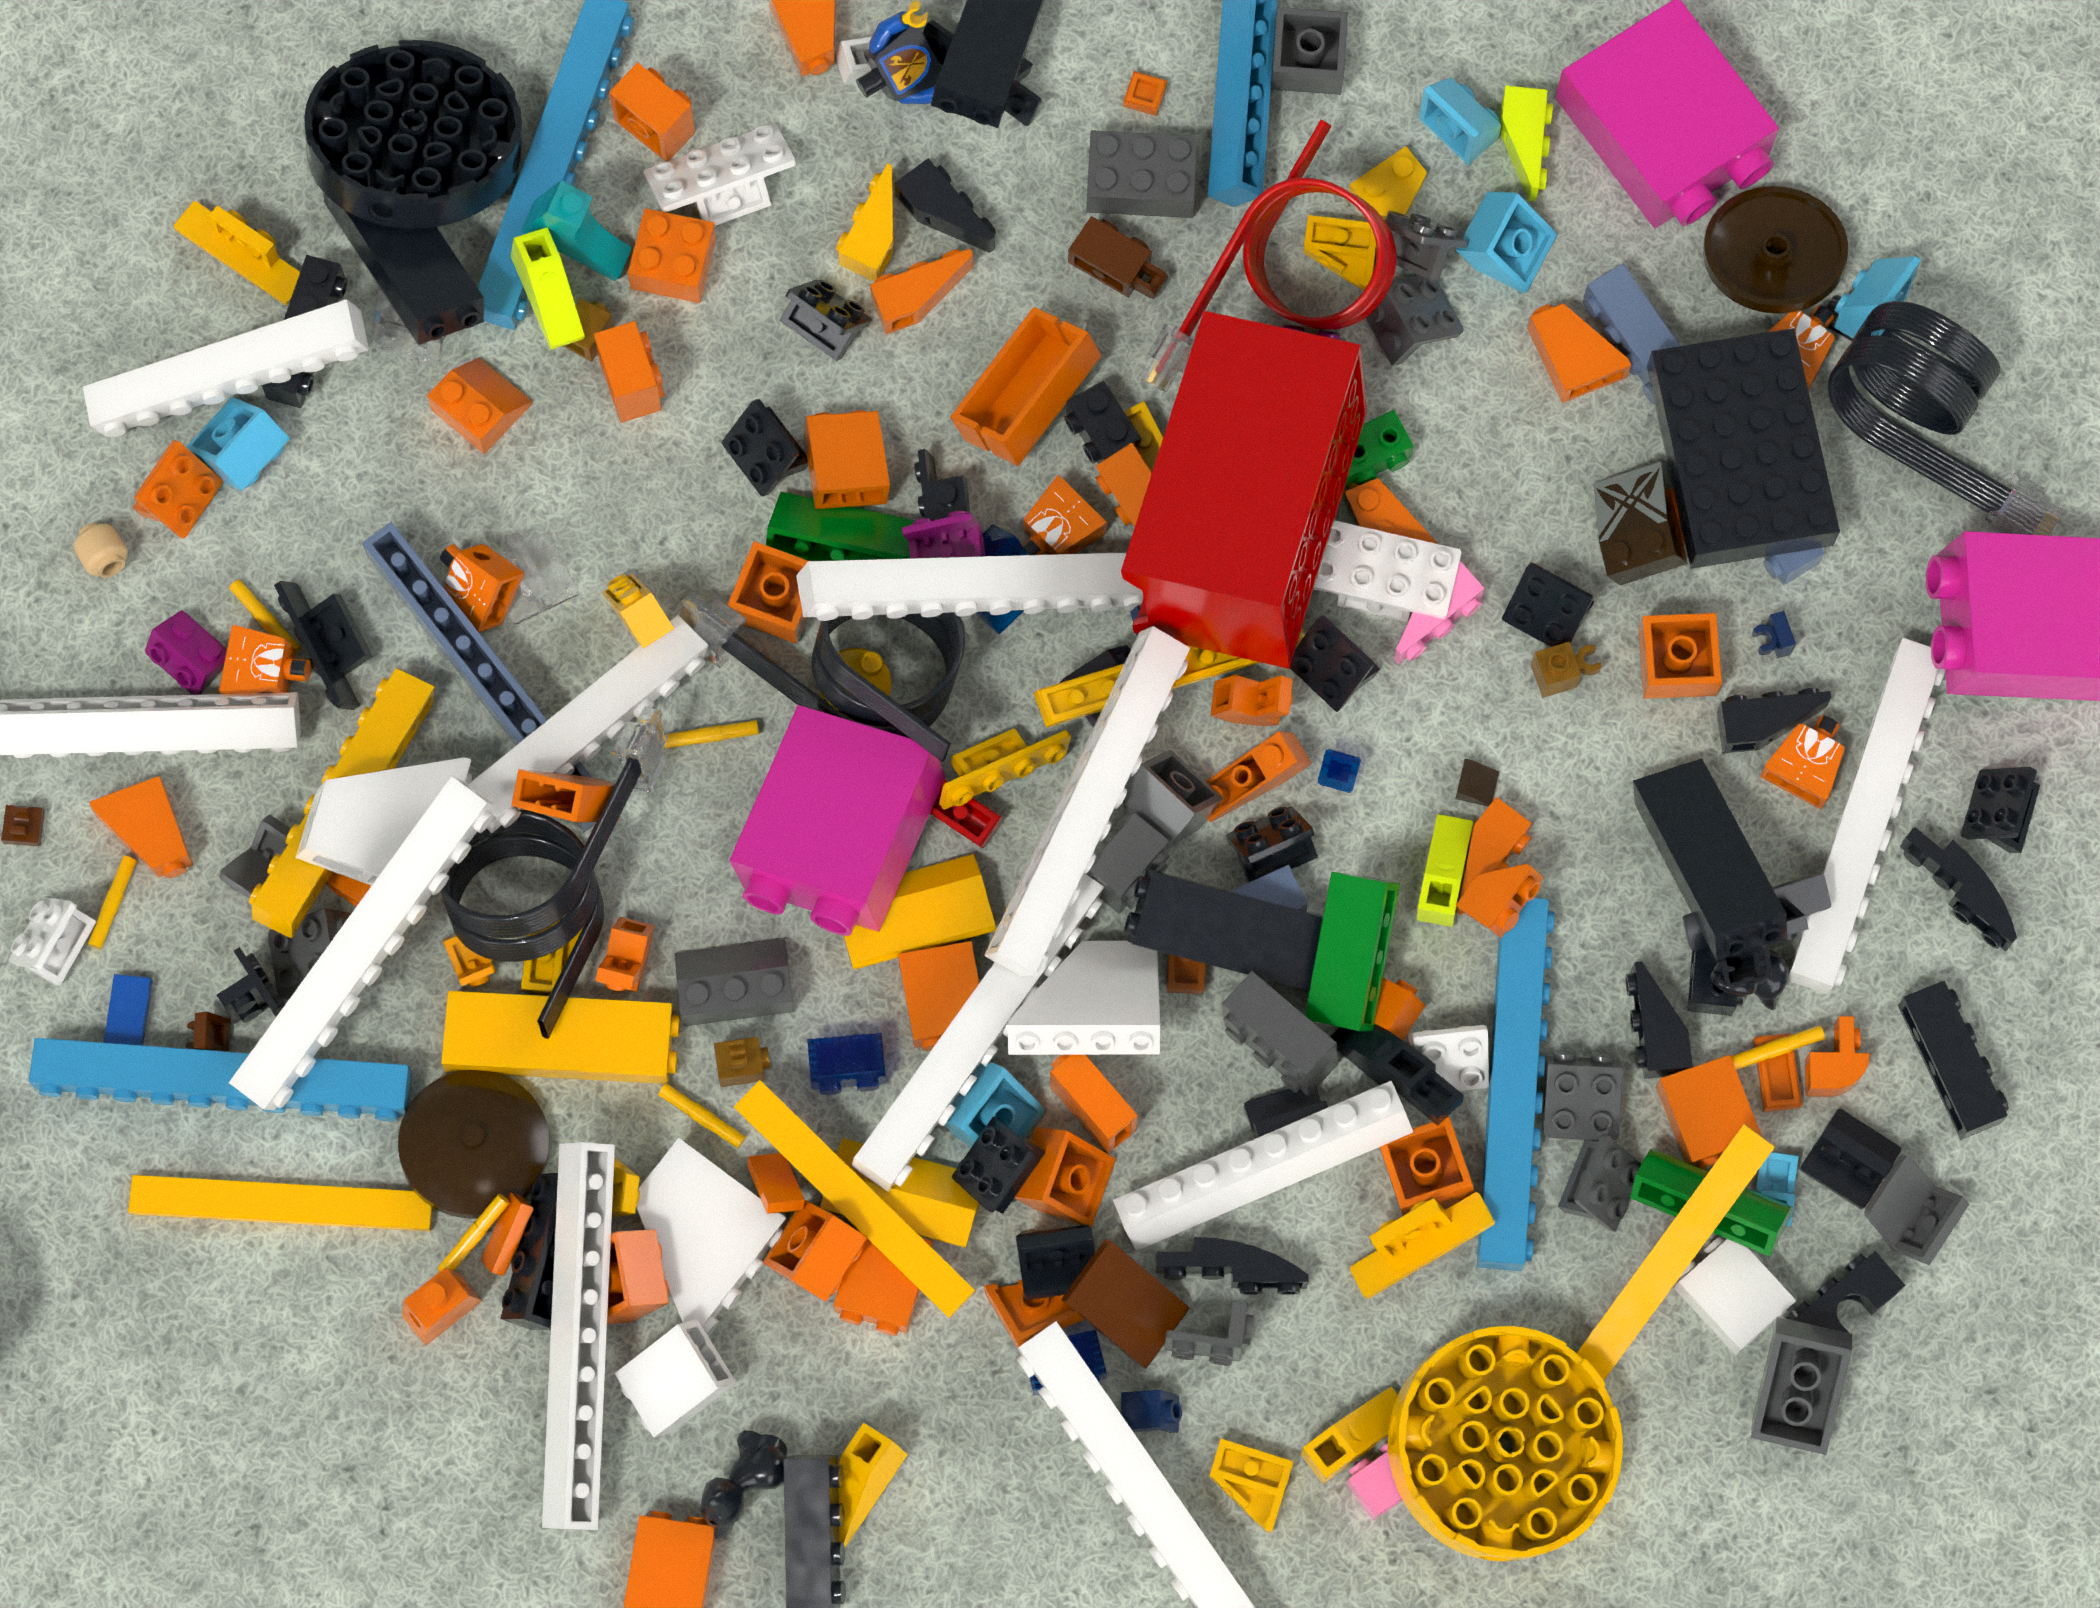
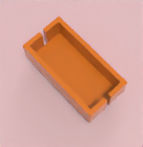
[950,307,1102,466]

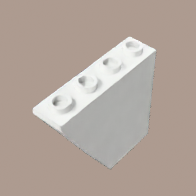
[295,757,472,895]
[1008,941,1160,1055]
[636,1138,787,1337]

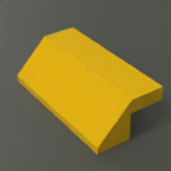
[843,854,997,970]
[820,1138,980,1248]

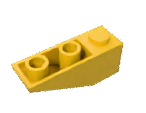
[836,163,894,282]
[602,573,674,649]
[1300,1386,1398,1485]
[838,1422,908,1548]

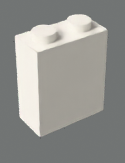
[1674,1236,1796,1356]
[614,1319,737,1438]

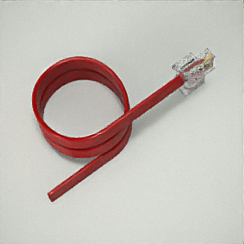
[1142,119,1397,392]

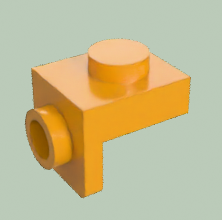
[442,934,496,987]

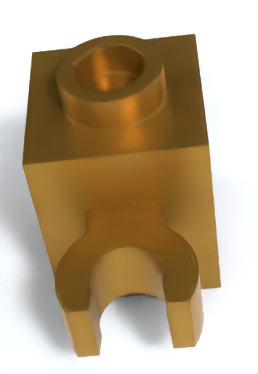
[563,298,614,362]
[1531,642,1602,698]
[714,1037,771,1087]

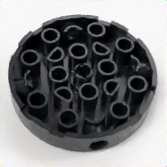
[304,40,522,229]

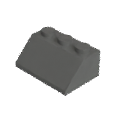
[675,939,794,1026]

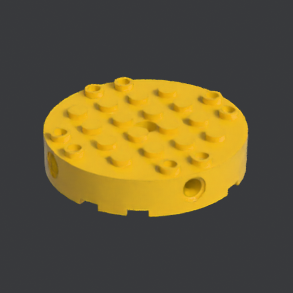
[1388,1326,1623,1562]

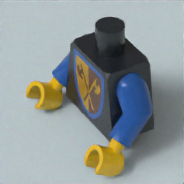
[856,0,941,104]

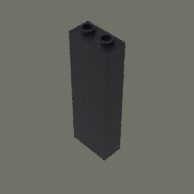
[930,0,1045,128]
[323,192,484,345]
[1633,758,1788,961]
[1124,869,1323,991]

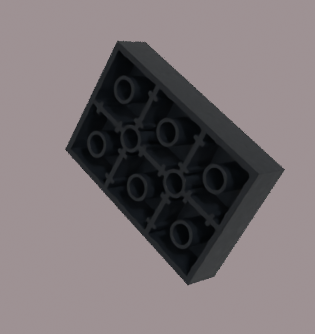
[1647,328,1840,569]

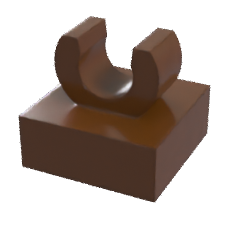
[1,805,45,846]
[186,1011,231,1052]

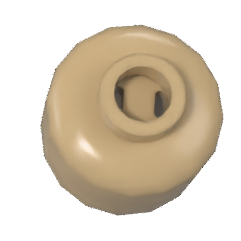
[73,523,128,578]

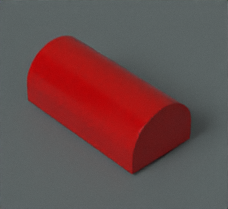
[930,779,1003,849]

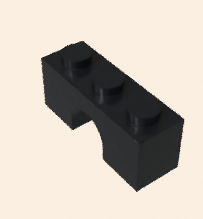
[1789,1251,1906,1333]

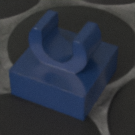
[1752,611,1796,659]

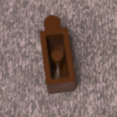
[1068,216,1168,299]

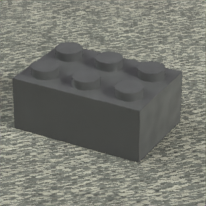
[1086,130,1198,218]
[1222,971,1338,1096]
[1751,1317,1852,1455]

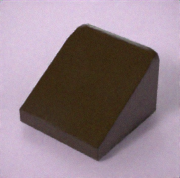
[1455,758,1499,807]

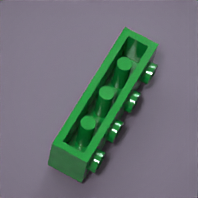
[1342,410,1414,495]

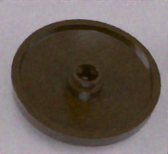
[1703,186,1848,314]
[398,1070,549,1219]

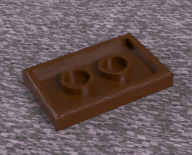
[1061,1239,1190,1369]

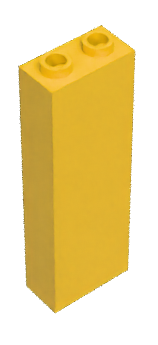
[441,991,680,1084]

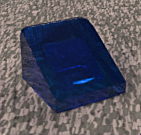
[1318,749,1361,793]

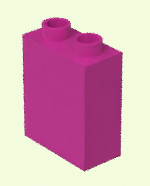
[1555,0,1779,229]
[1926,531,2100,701]
[729,705,946,936]

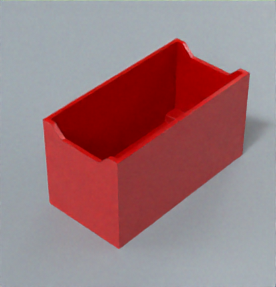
[1121,311,1367,669]

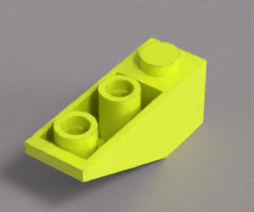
[1500,85,1553,201]
[510,227,585,350]
[1417,814,1473,927]

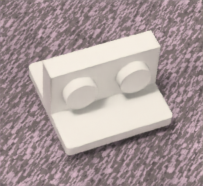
[8,897,97,986]
[1407,1025,1489,1091]

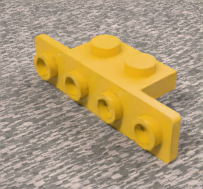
[174,201,300,305]
[939,728,1071,810]
[1350,1192,1495,1299]

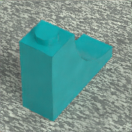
[520,180,632,281]

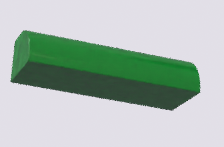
[766,491,915,561]
[1305,872,1400,1031]
[1630,1148,1793,1257]

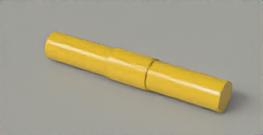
[229,579,301,653]
[662,720,759,749]
[88,856,137,950]
[1731,1025,1825,1070]
[658,1083,746,1149]
[437,1194,510,1272]

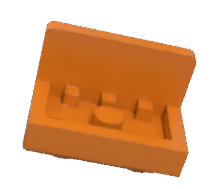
[132,440,223,539]

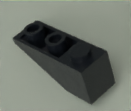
[895,158,996,253]
[1717,688,1831,754]
[1625,961,1693,1079]

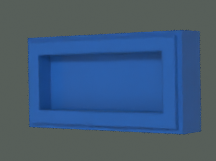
[103,974,153,1046]

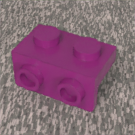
[902,511,985,559]
[145,610,227,695]

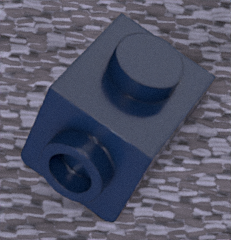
[1121,1390,1182,1433]

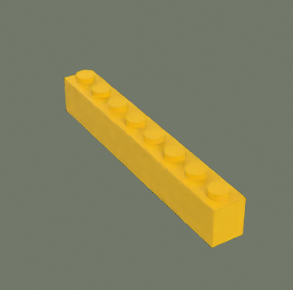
[249,668,435,939]

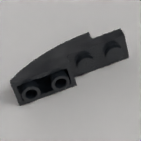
[1900,827,2017,951]
[1330,1024,1464,1126]
[1156,1237,1309,1295]

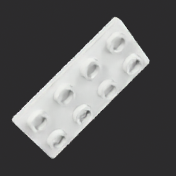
[643,123,796,226]
[1314,520,1461,622]

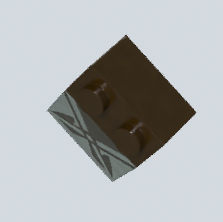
[1594,461,1688,585]

